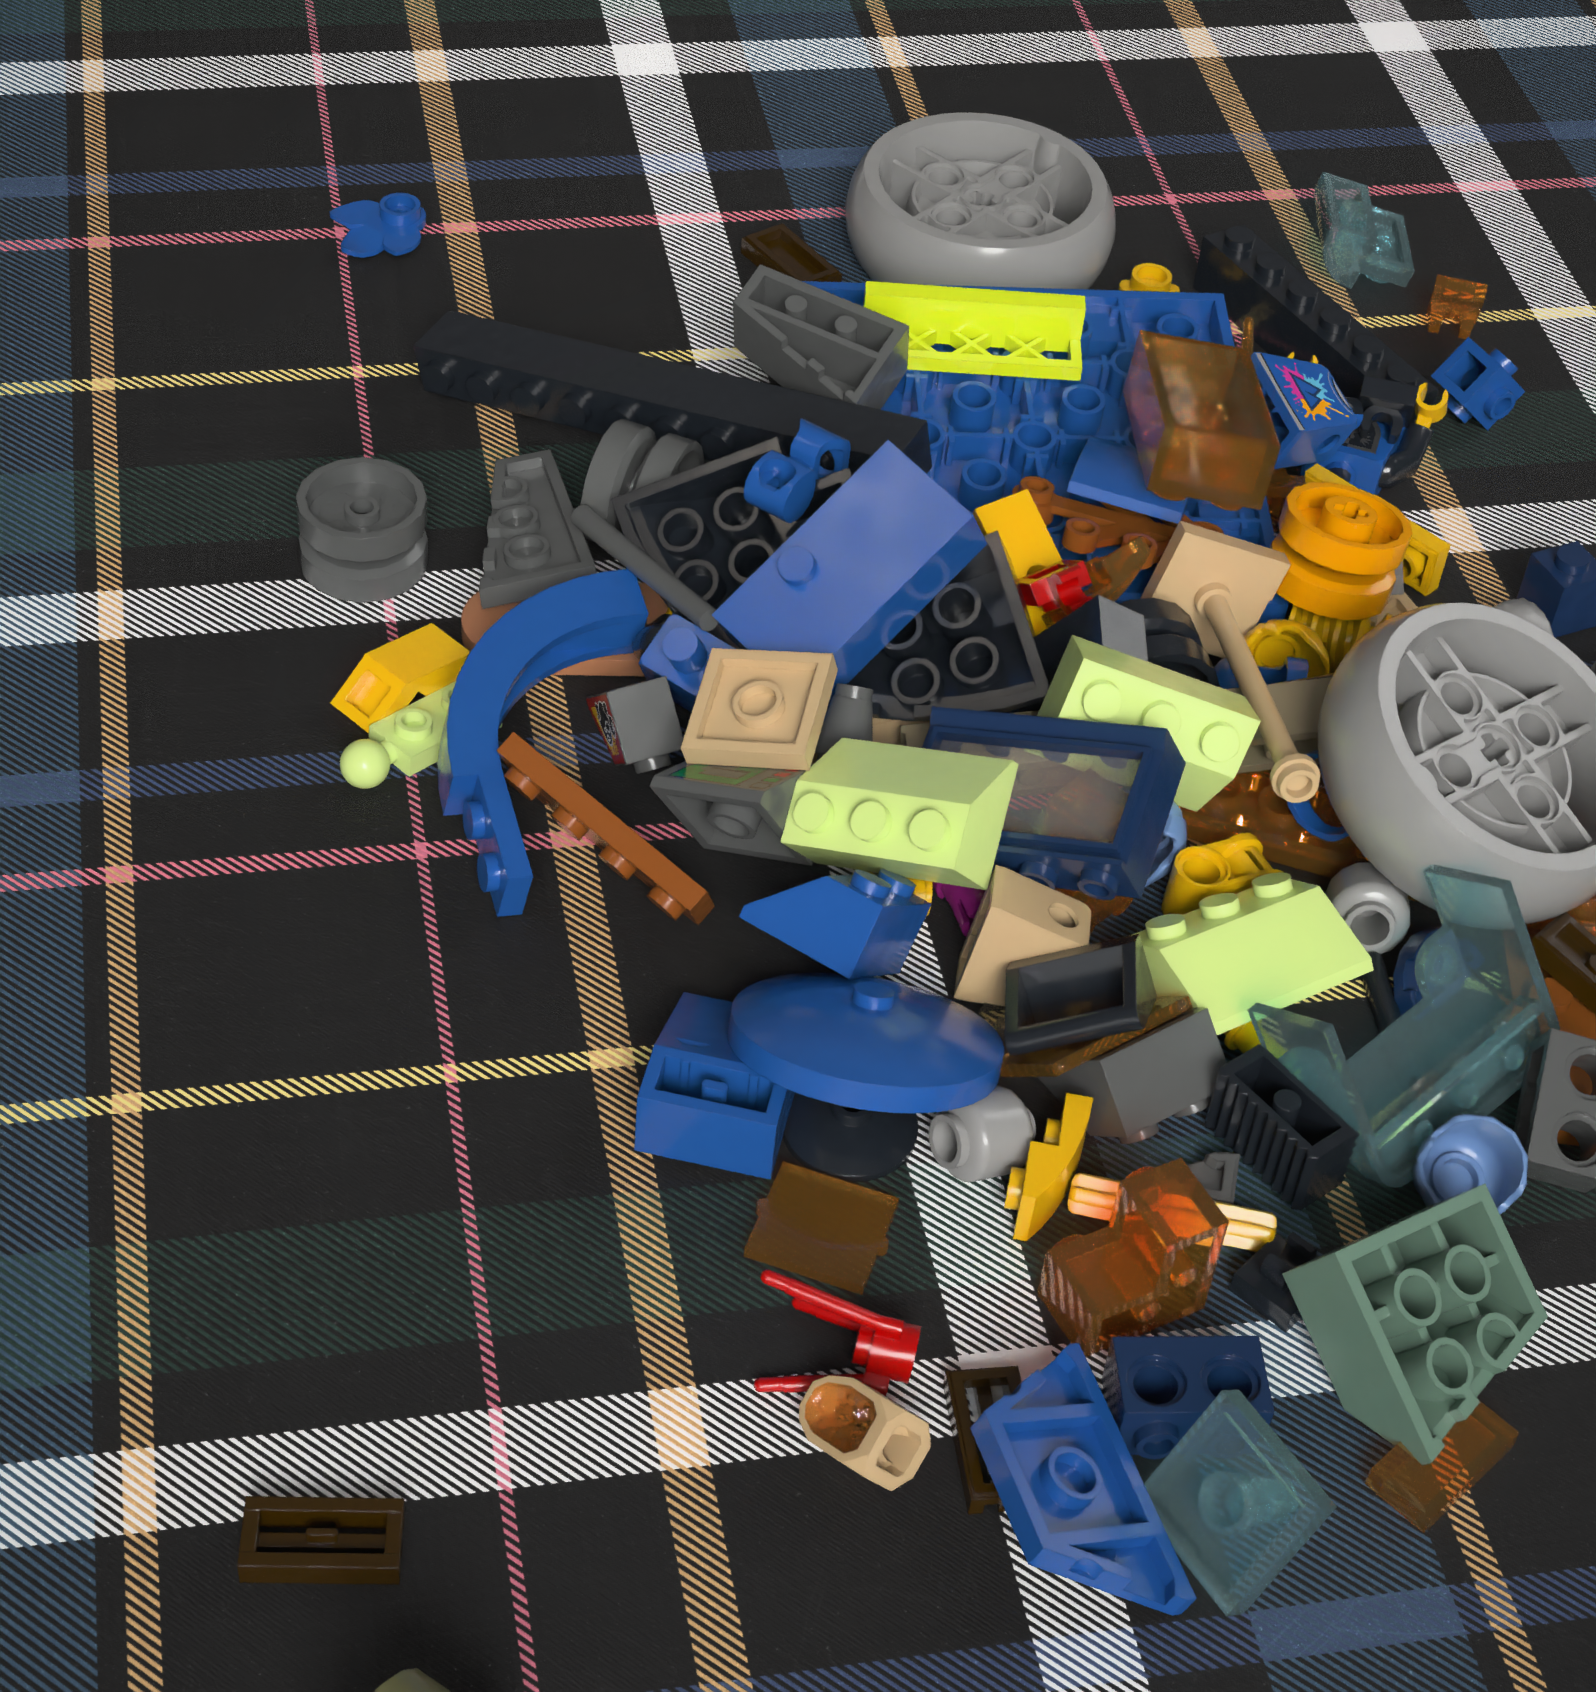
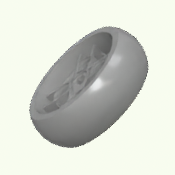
[845,112,1116,289]
[1318,603,1596,926]

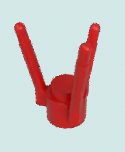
[754,1269,921,1396]

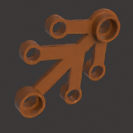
[1012,476,1224,569]

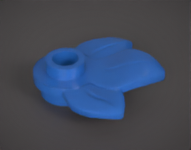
[330,193,426,258]

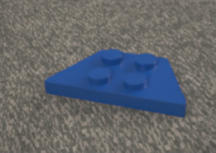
[970,1343,1197,1616]

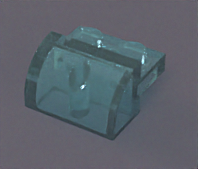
[1314,172,1415,289]

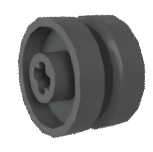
[580,419,704,542]
[296,457,428,603]

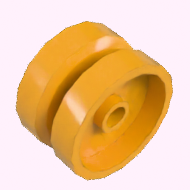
[1270,482,1413,620]

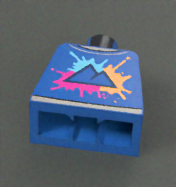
[1225,352,1364,469]

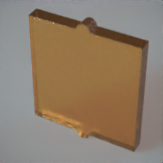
[744,1161,899,1295]

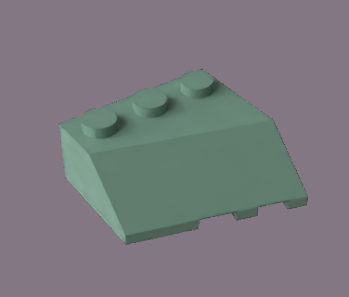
[1282,1183,1548,1466]

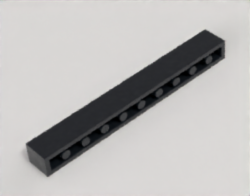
[413,310,932,474]

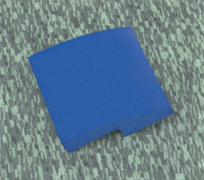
[1067,436,1200,524]

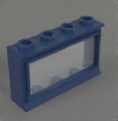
[922,706,1186,900]

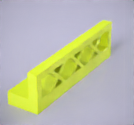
[863,281,1086,381]

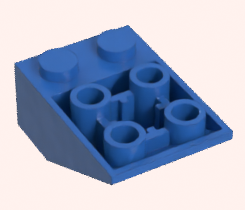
[634,992,795,1180]

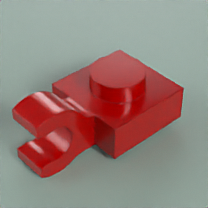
[1018,559,1093,615]

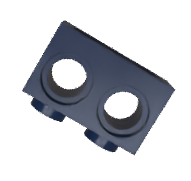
[1101,1336,1275,1459]

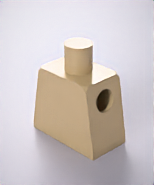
[954,865,1091,1007]

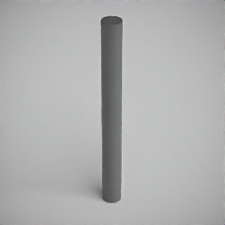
[571,505,718,631]

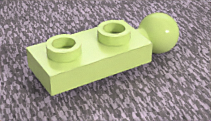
[340,681,502,789]

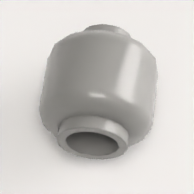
[1325,862,1410,954]
[929,1086,1036,1182]

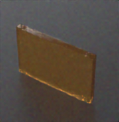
[1000,995,1193,1077]

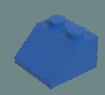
[739,869,932,979]

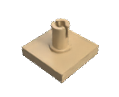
[681,648,838,771]

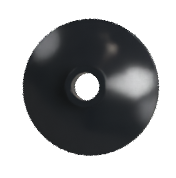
[783,1092,918,1182]

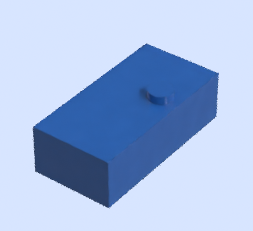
[712,440,987,701]

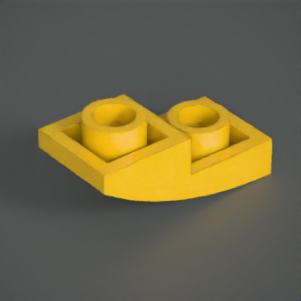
[1004,1093,1093,1241]

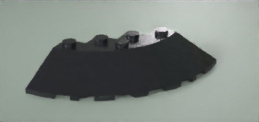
[611,437,1050,721]

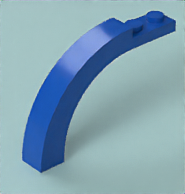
[437,569,649,917]

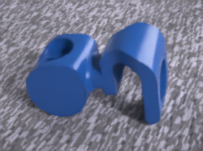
[744,418,851,523]

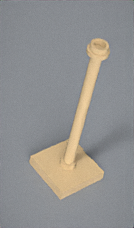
[1140,521,1320,803]

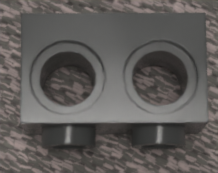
[1513,1028,1596,1193]

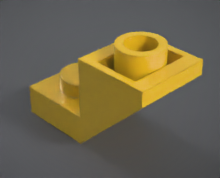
[330,623,470,733]

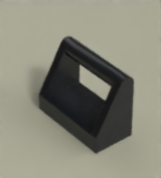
[1004,934,1157,1057]

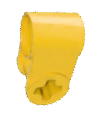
[1161,833,1284,915]

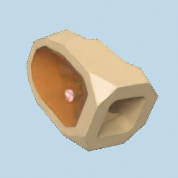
[799,1375,931,1491]

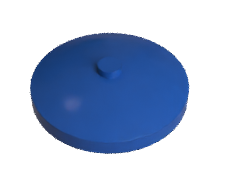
[727,973,1004,1114]

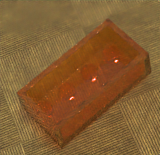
[1123,330,1281,511]

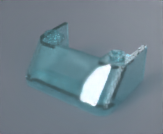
[1248,864,1560,1187]

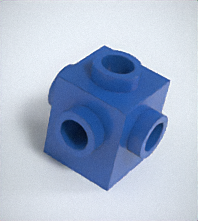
[1431,337,1525,430]

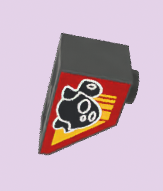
[586,676,683,774]

